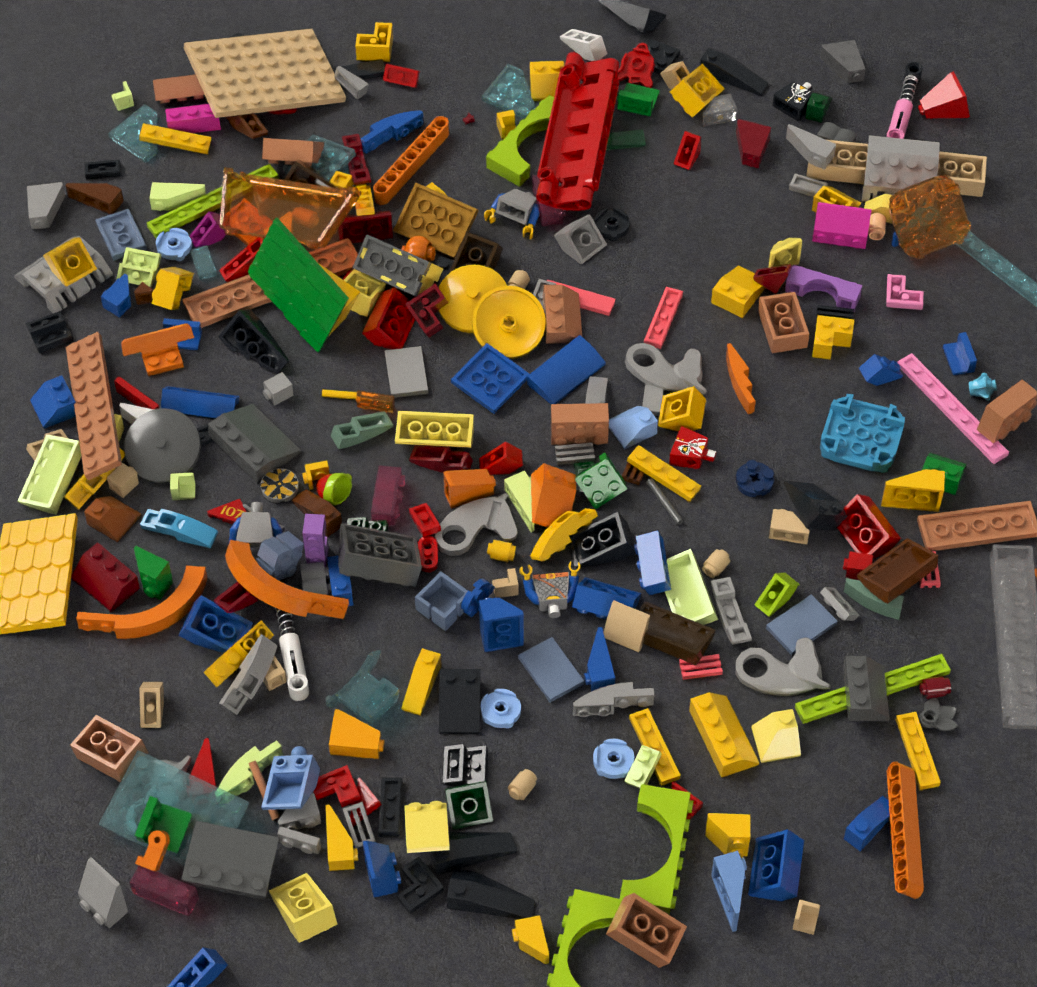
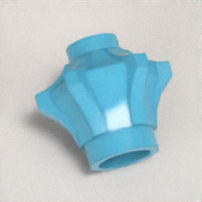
[969,373,997,400]

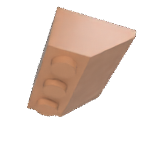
[153,74,205,104]
[262,138,324,166]
[542,285,582,344]

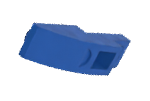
[361,110,424,154]

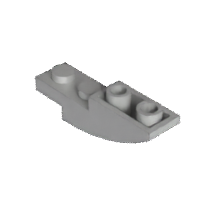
[219,634,277,715]
[573,682,654,717]

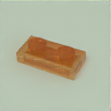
[356,390,395,413]

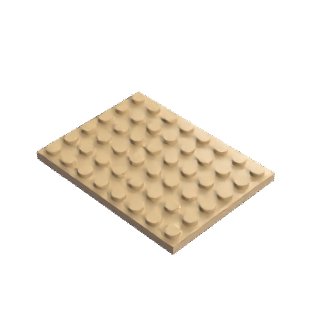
[184,29,346,118]

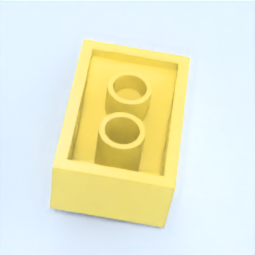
[405,801,450,853]
[269,873,338,943]

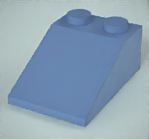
[711,851,747,932]

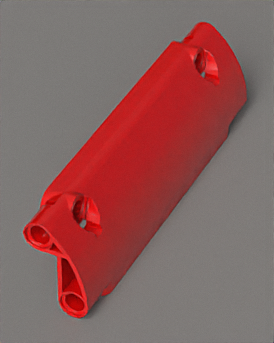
[536,52,619,211]

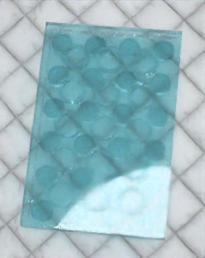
[99,750,249,866]

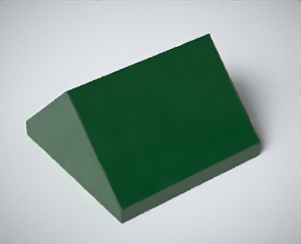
[445,781,493,830]

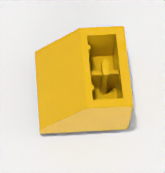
[812,186,861,212]

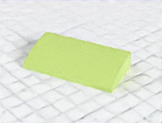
[18,435,81,515]
[665,549,718,625]

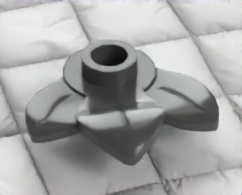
[919,698,957,731]

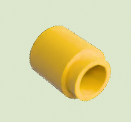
[487,540,516,562]

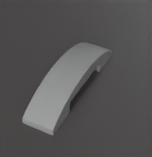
[711,577,752,645]

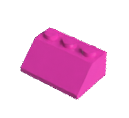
[165,103,221,133]
[812,202,872,249]

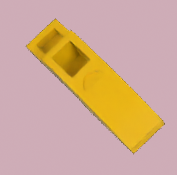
[64,448,125,510]
[530,508,598,562]
[203,620,274,687]

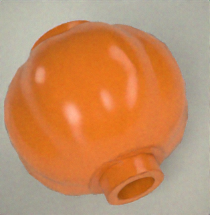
[401,236,436,261]

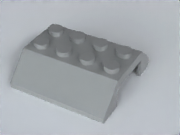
[862,135,940,207]
[14,236,113,313]

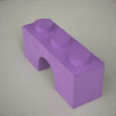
[302,514,329,567]

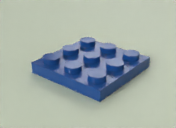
[451,343,529,414]

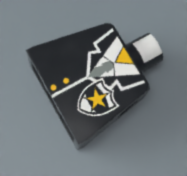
[772,82,813,121]

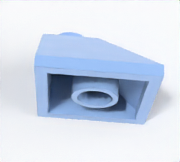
[609,406,658,449]

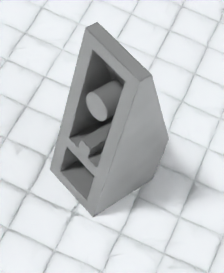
[786,124,836,170]
[585,376,608,404]

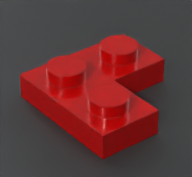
[313,765,361,807]

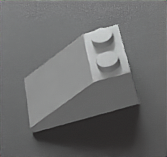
[78,857,128,929]

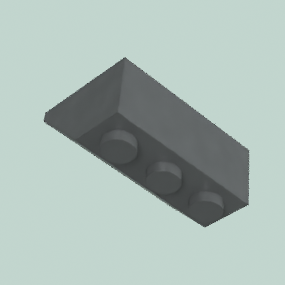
[843,656,890,721]

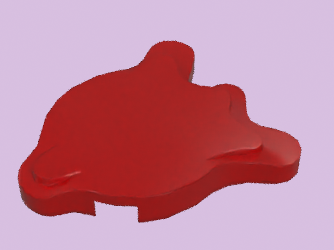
[617,43,655,88]

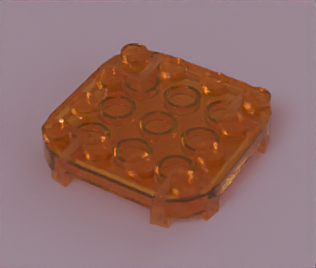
[889,175,971,259]

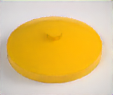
[439,265,507,333]
[472,286,546,359]

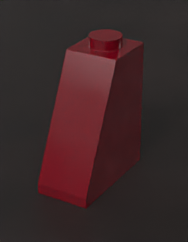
[736,119,771,168]

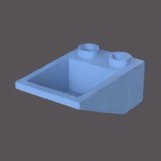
[261,746,320,810]

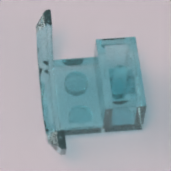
[326,650,399,727]

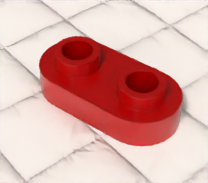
[418,536,438,572]

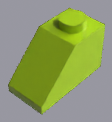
[754,573,800,617]

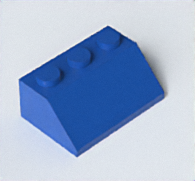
[572,577,641,619]
[479,597,524,652]
[748,829,804,901]

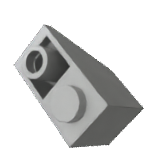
[278,793,321,831]

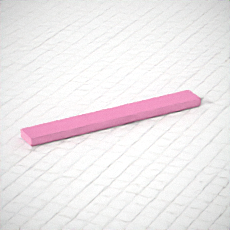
[897,353,1009,464]

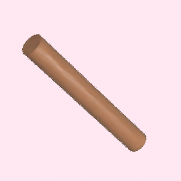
[248,760,280,821]

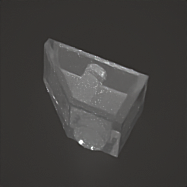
[702,94,737,127]

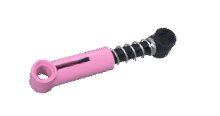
[886,62,923,139]

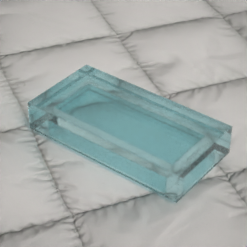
[190,245,217,280]

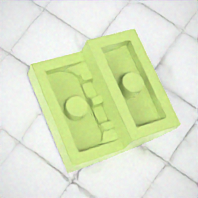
[116,247,162,287]

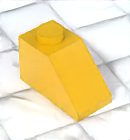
[512,915,549,964]

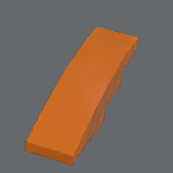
[726,343,756,414]

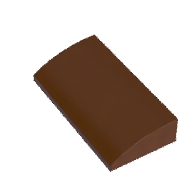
[857,538,938,604]

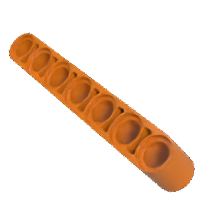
[373,116,449,205]
[887,762,924,899]

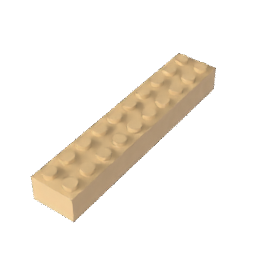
[806,140,987,197]

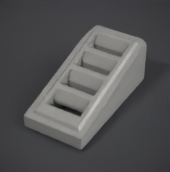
[334,66,369,100]

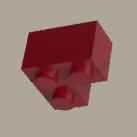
[405,283,448,338]

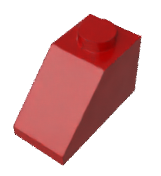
[479,442,523,475]

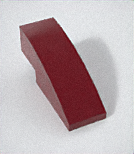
[409,445,473,473]
[214,581,260,613]

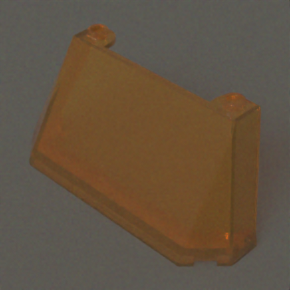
[219,167,361,250]

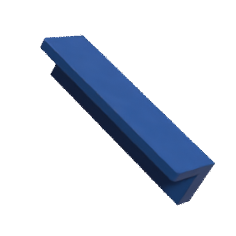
[161,386,240,418]

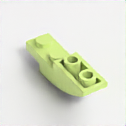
[216,740,283,807]

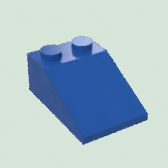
[178,595,253,653]

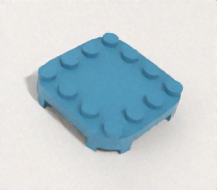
[820,394,905,473]

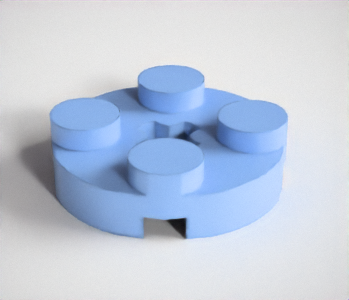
[156,228,192,261]
[480,689,521,728]
[593,739,634,779]

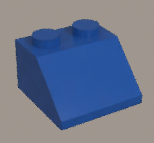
[30,375,76,429]
[362,841,401,898]

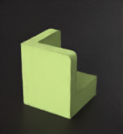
[112,81,134,111]
[170,473,196,500]

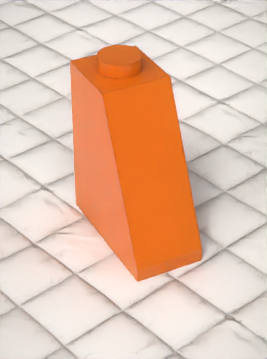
[443,469,496,508]

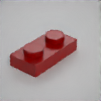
[383,64,420,88]
[409,503,441,538]

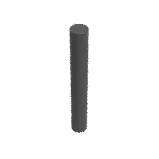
[647,479,684,525]

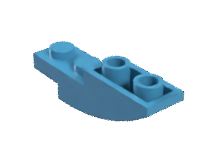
[140,508,218,548]

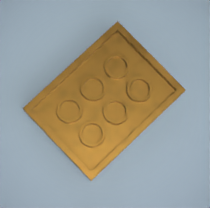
[393,182,479,258]

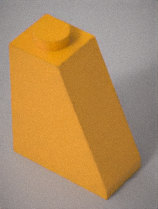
[329,709,385,759]

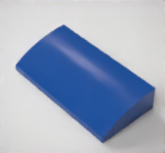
[527,335,606,404]

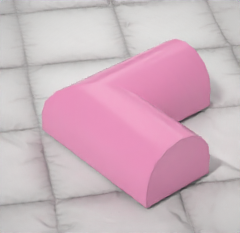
[886,274,924,310]

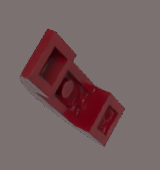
[342,134,371,185]

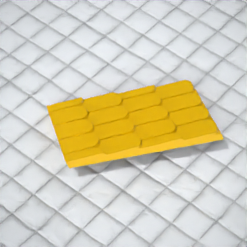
[0,513,78,635]

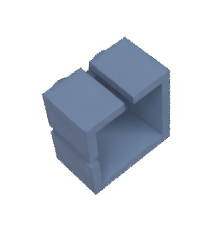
[255,531,304,581]
[415,572,468,631]

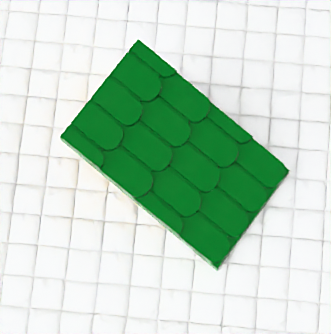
[248,217,360,352]

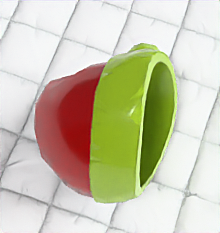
[317,473,352,505]

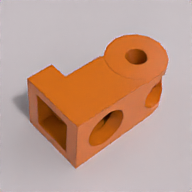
[135,830,170,871]

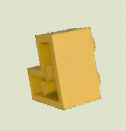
[355,22,393,62]
[152,267,194,310]
[812,315,854,359]

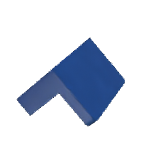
[163,318,202,350]
[943,332,977,375]

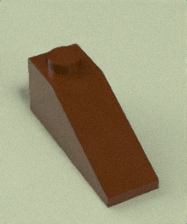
[226,113,268,139]
[65,183,124,215]
[291,489,342,537]

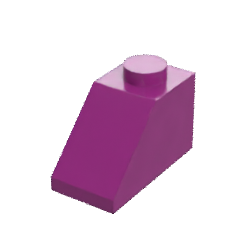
[189,211,232,250]

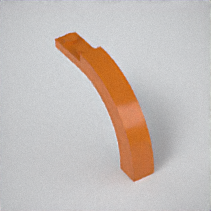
[225,540,349,619]
[76,566,208,639]

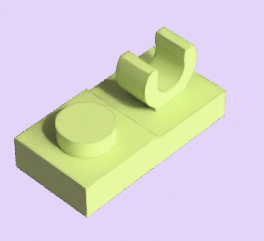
[625,745,662,789]

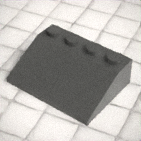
[208,404,301,484]
[338,523,422,587]
[182,821,279,900]

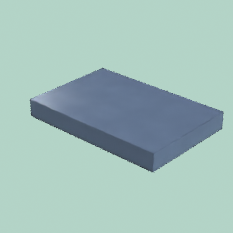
[95,209,147,261]
[766,594,837,655]
[518,637,584,702]

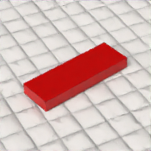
[114,377,159,409]

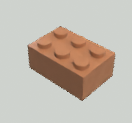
[758,292,809,353]
[977,380,1037,444]
[551,403,609,446]
[70,715,148,783]
[606,893,687,968]

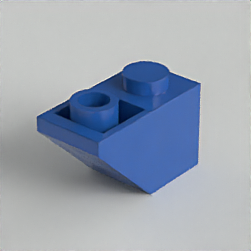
[101,274,131,318]
[859,354,903,386]

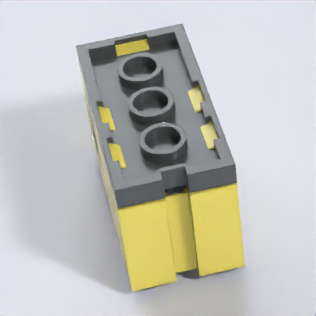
[352,235,443,296]

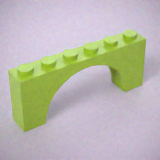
[486,95,554,187]
[620,784,693,915]
[547,889,622,987]

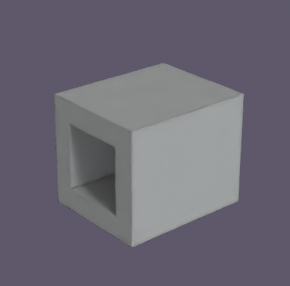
[263,372,294,406]

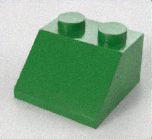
[921,453,967,495]
[134,546,173,600]

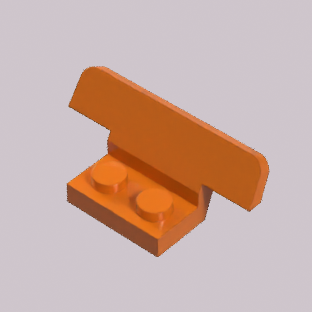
[121,323,194,376]

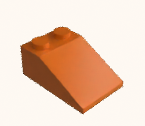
[531,463,576,528]

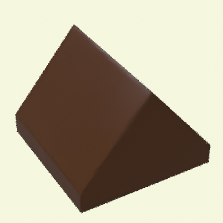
[134,282,153,305]

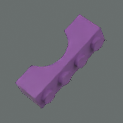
[785,265,862,311]

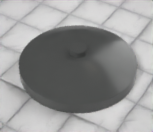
[124,408,201,484]

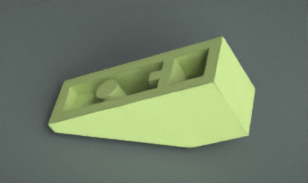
[149,182,206,211]
[504,471,534,532]

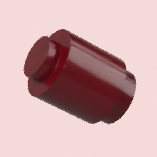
[919,676,951,699]

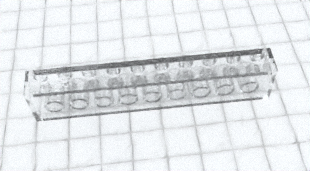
[989,545,1037,729]

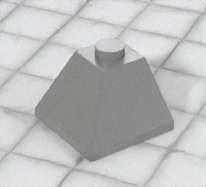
[554,214,607,264]

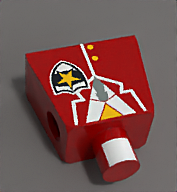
[669,426,717,469]

